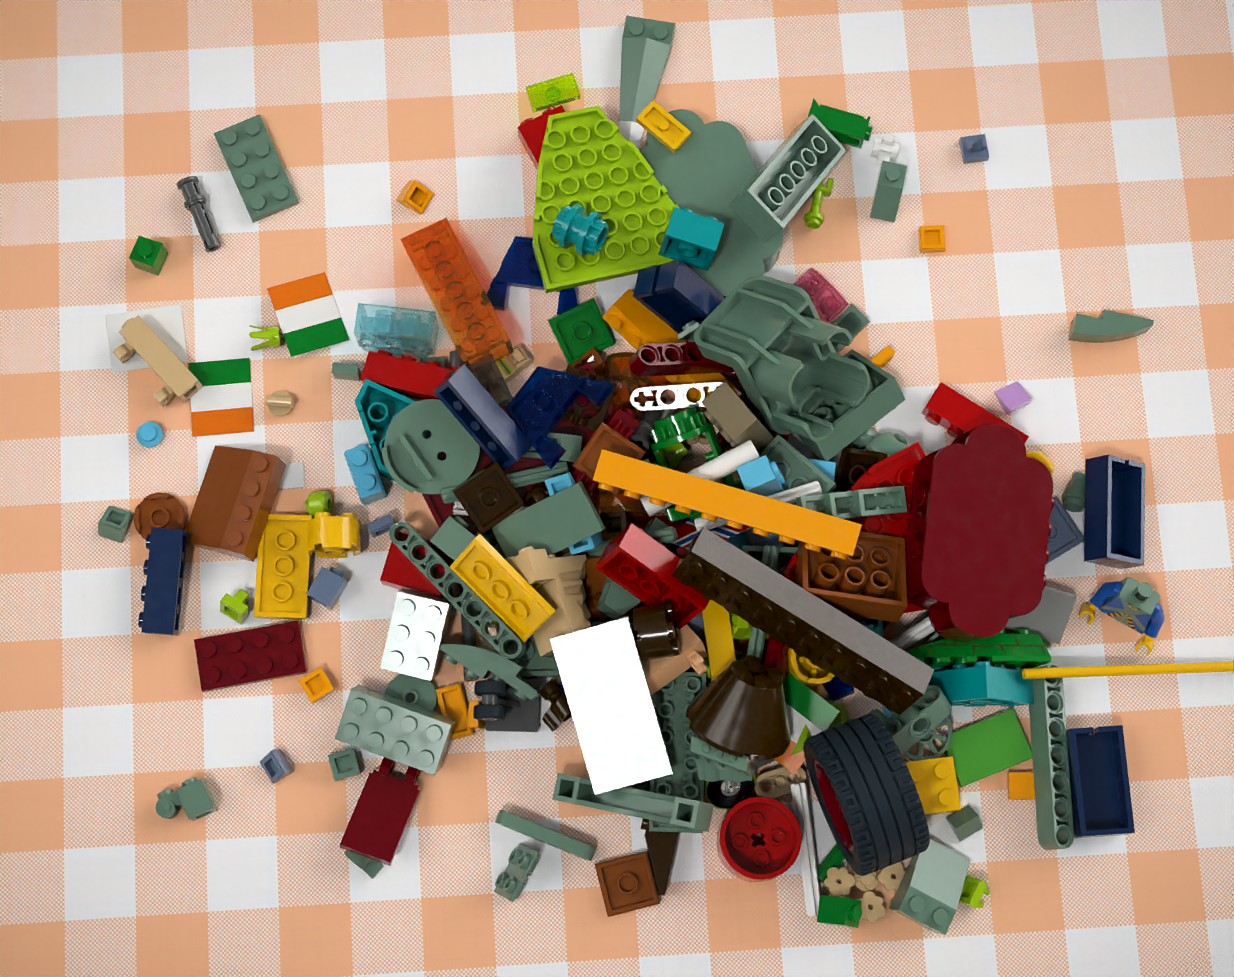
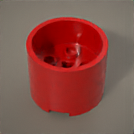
[716,797,802,882]

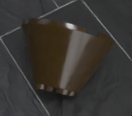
[685,655,791,760]

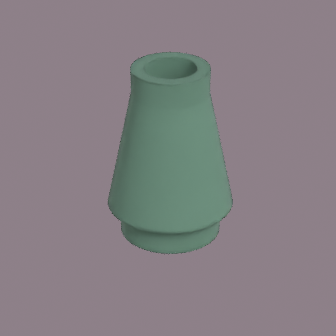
[1062,472,1085,512]

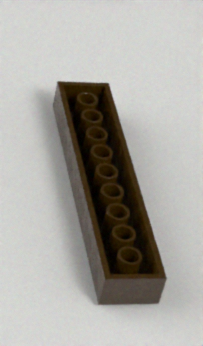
[671,527,935,715]

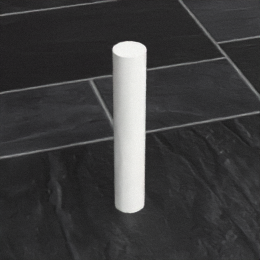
[640,440,760,516]

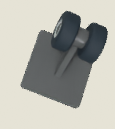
[473,678,540,732]

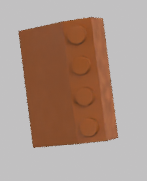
[186,445,286,562]
[794,531,907,622]

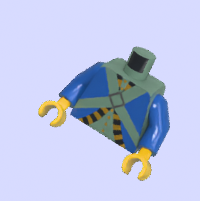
[1079,577,1165,656]

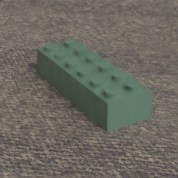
[729,114,846,243]

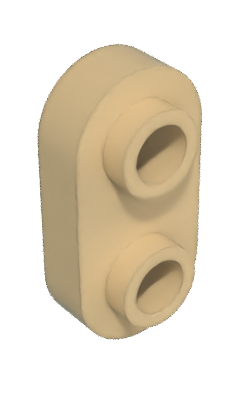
[754,767,806,799]

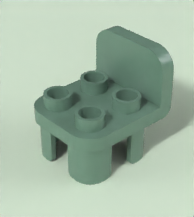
[694,276,870,442]

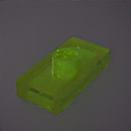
[525,73,580,113]

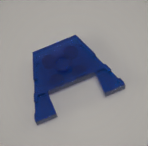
[481,236,578,315]
[506,366,614,470]

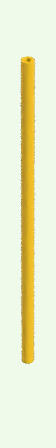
[1022,661,1234,679]

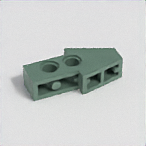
[596,518,679,619]

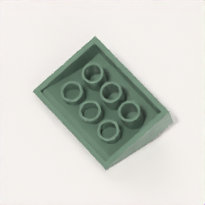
[797,349,906,461]

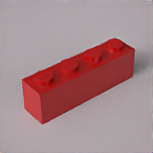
[360,349,459,400]
[921,382,1029,444]

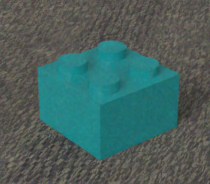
[658,207,724,271]

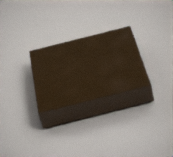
[452,460,525,534]

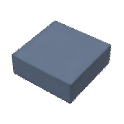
[366,514,394,538]

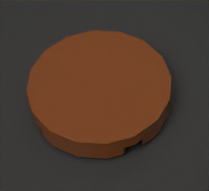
[133,492,187,540]

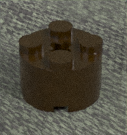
[633,602,681,660]

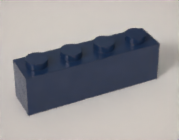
[433,364,533,470]
[138,527,188,636]

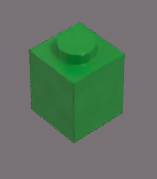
[129,236,168,276]
[817,895,862,928]

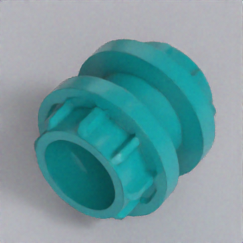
[552,204,608,256]

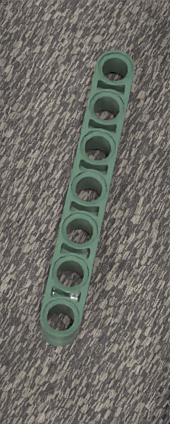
[389,522,526,659]
[1029,664,1074,850]

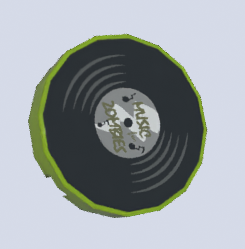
[704,775,756,810]

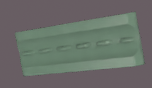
[649,672,706,833]

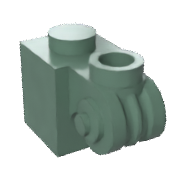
[155,777,218,821]

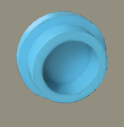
[136,422,163,448]

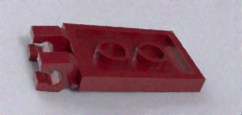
[340,757,420,866]

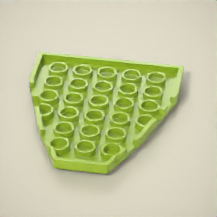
[532,106,680,293]

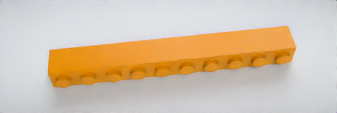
[593,449,862,560]

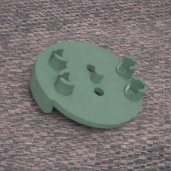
[382,399,480,494]

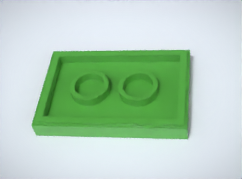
[940,708,1032,788]

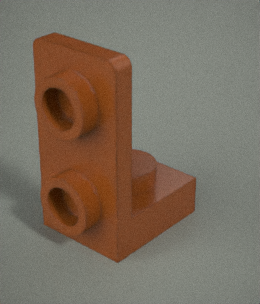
[585,556,608,619]

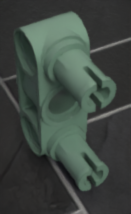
[869,685,952,754]

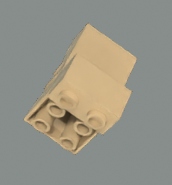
[505,546,591,657]

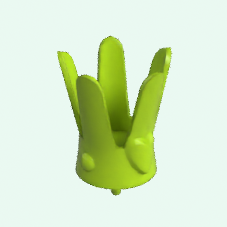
[249,325,284,351]

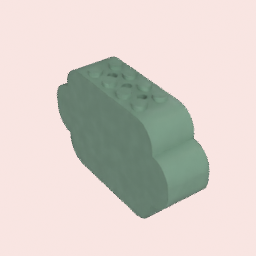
[638,109,783,298]

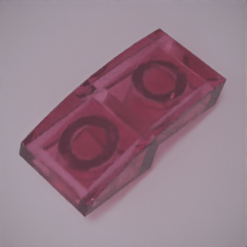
[793,268,849,322]

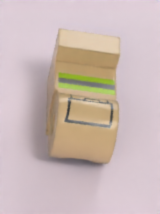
[481,345,532,391]

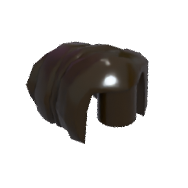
[524,485,550,507]

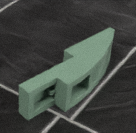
[439,644,541,701]

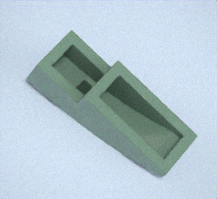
[1068,310,1154,343]

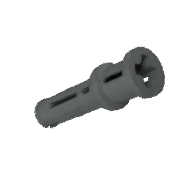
[176,176,221,252]
[629,394,667,455]

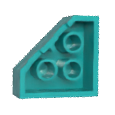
[355,379,431,482]
[928,662,1034,707]

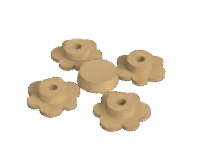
[824,862,906,923]

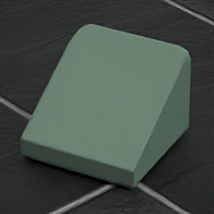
[98,505,133,543]

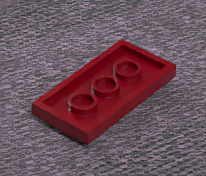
[194,621,307,692]

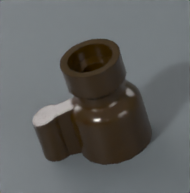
[540,680,572,732]

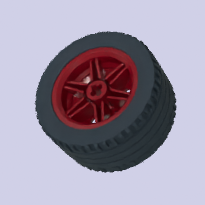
[803,714,930,876]

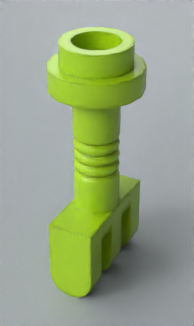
[803,178,833,229]

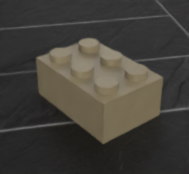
[701,382,774,454]

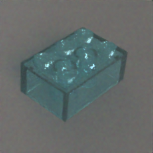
[354,303,439,358]

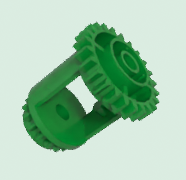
[650,407,746,522]

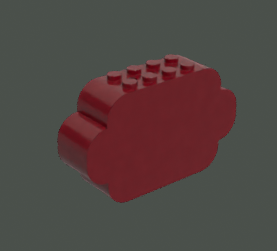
[905,424,1055,642]

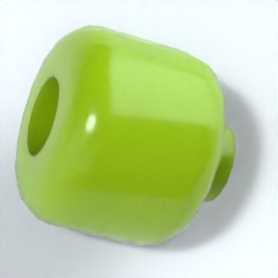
[305,491,333,517]

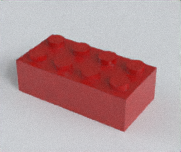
[595,523,710,629]

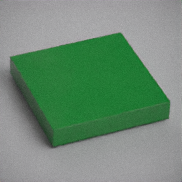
[547,298,615,366]

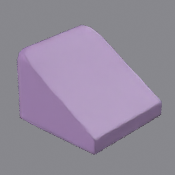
[994,381,1031,415]

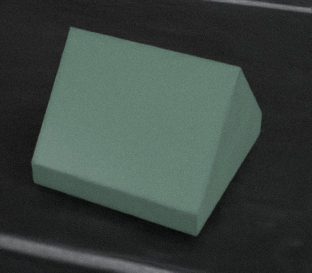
[946,805,983,841]

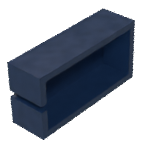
[633,260,725,333]
[1084,454,1145,569]
[1066,725,1135,838]

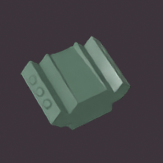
[690,734,759,782]

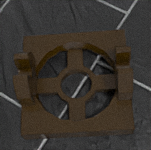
[549,365,616,432]

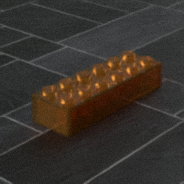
[401,218,514,373]

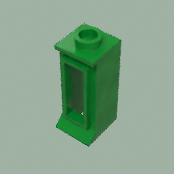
[808,98,873,148]

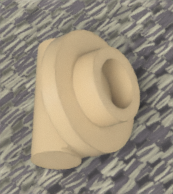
[266,391,293,416]

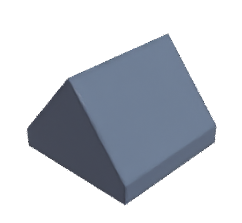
[260,749,294,784]

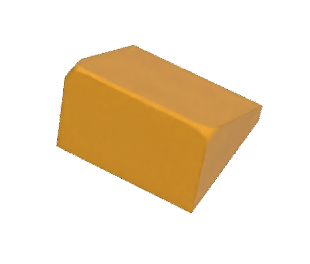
[396,179,434,215]

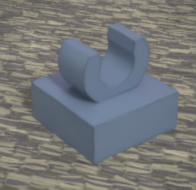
[959,134,989,164]

